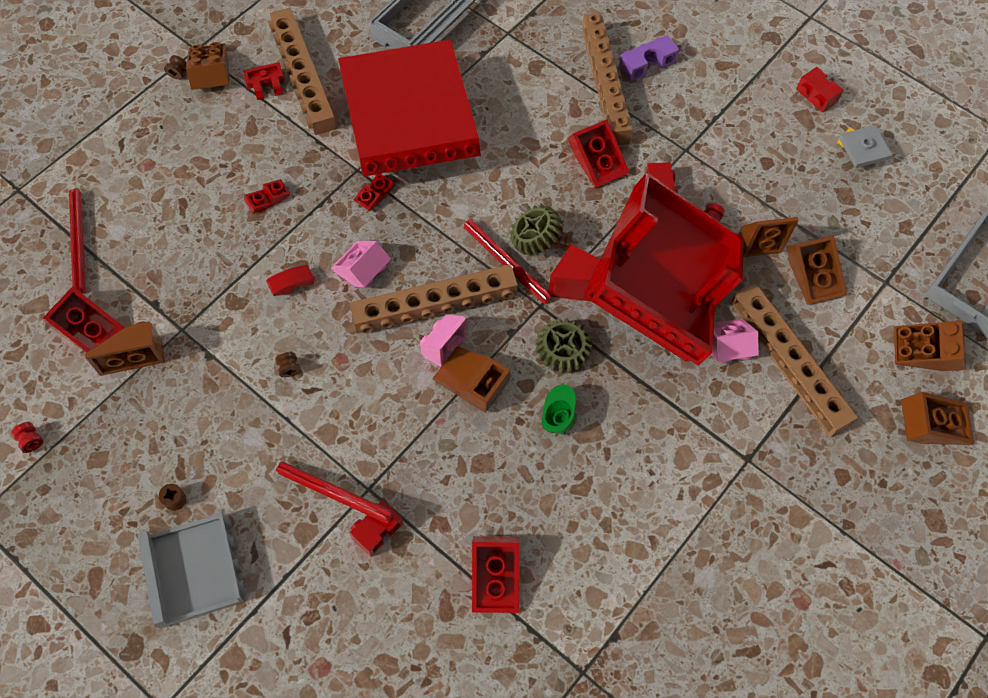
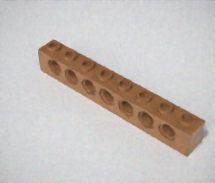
[268,7,337,135]
[582,13,633,145]
[349,264,518,334]
[731,283,858,437]

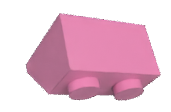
[331,241,391,287]
[420,314,467,367]
[711,319,759,363]

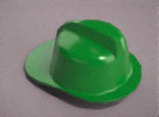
[541,384,577,435]

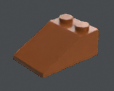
[738,217,799,257]
[786,235,847,304]
[85,321,165,376]
[901,392,974,445]

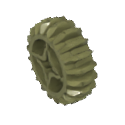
[510,204,563,257]
[535,318,592,373]

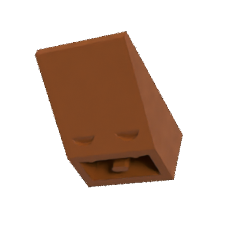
[186,42,230,90]
[894,321,966,371]
[432,346,510,413]

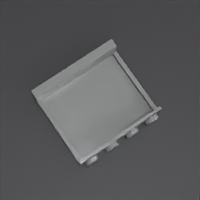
[137,509,247,629]

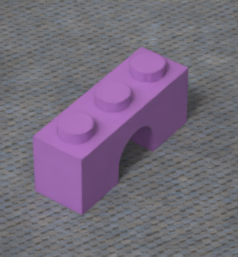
[619,35,679,82]

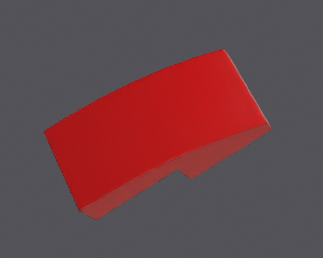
[354,174,395,211]
[244,179,290,214]
[266,265,315,296]

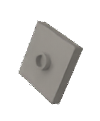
[839,125,892,168]

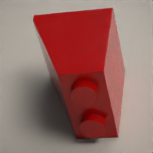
[548,244,600,301]

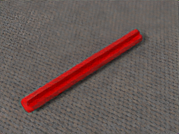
[69,188,86,293]
[464,219,552,304]
[276,462,393,523]

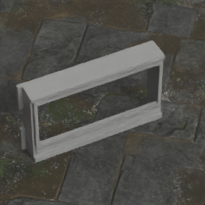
[369,0,488,49]
[923,208,988,338]

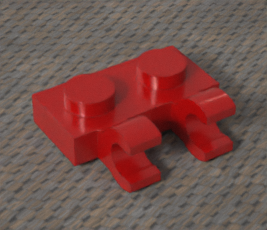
[243,62,285,100]

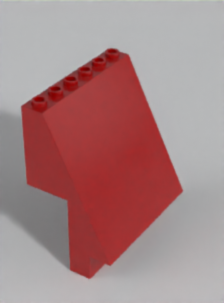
[338,40,481,177]
[583,172,744,366]

